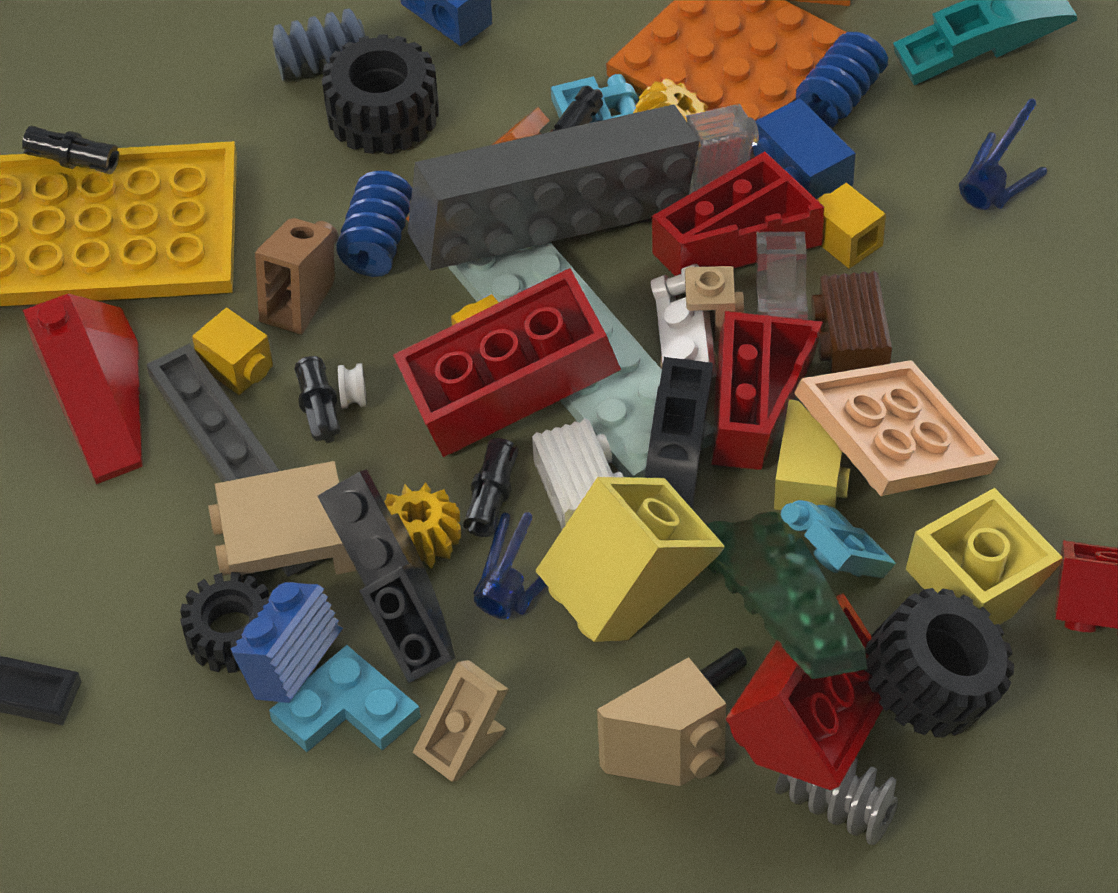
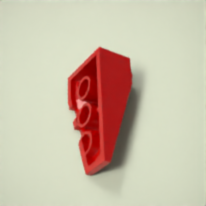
[23,293,143,484]

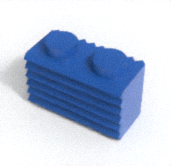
[230,582,343,703]

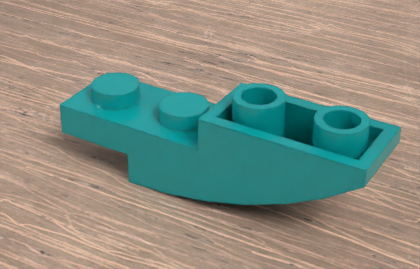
[893,0,1077,85]

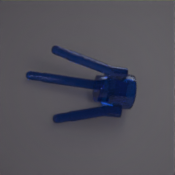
[959,98,1048,210]
[473,512,547,619]

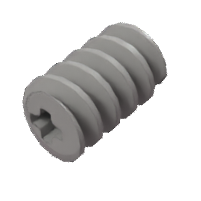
[775,758,898,845]

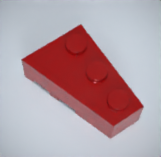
[652,151,825,276]
[711,311,823,470]

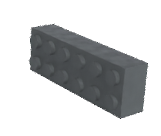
[408,104,700,271]

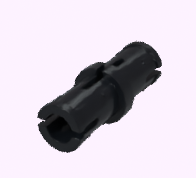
[22,125,119,174]
[463,438,519,537]

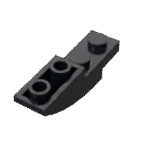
[644,357,713,510]
[317,469,455,683]

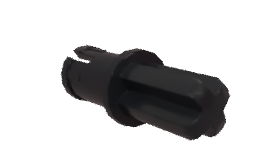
[294,356,341,443]

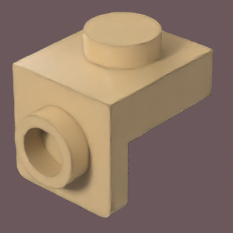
[685,266,744,341]

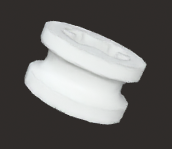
[338,363,367,409]

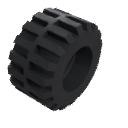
[322,34,439,154]
[864,588,1014,738]

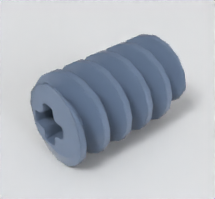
[272,8,366,81]

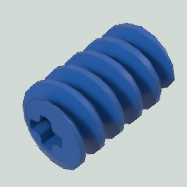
[796,32,888,128]
[336,171,412,277]

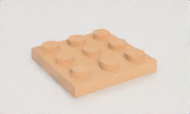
[794,360,999,496]

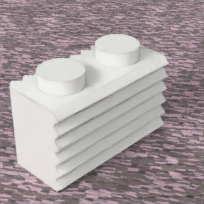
[532,418,624,529]

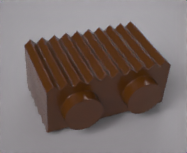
[811,270,892,374]

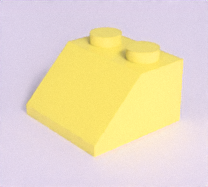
[906,488,1063,625]

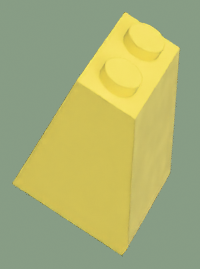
[535,477,725,642]

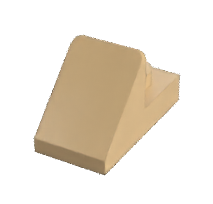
[412,660,509,782]

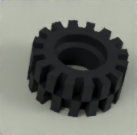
[180,572,270,673]

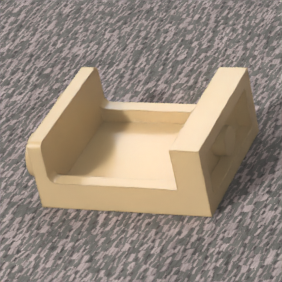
[208,461,356,583]

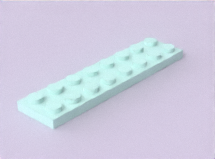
[448,242,714,478]

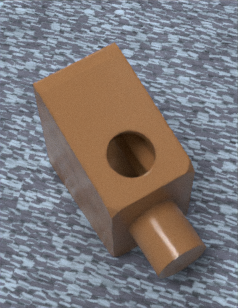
[255,218,338,335]

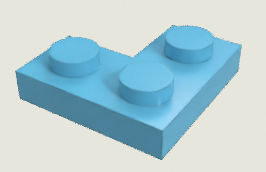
[269,645,421,752]

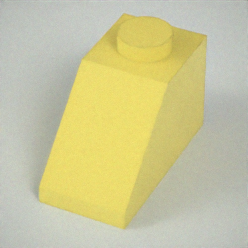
[774,400,851,510]

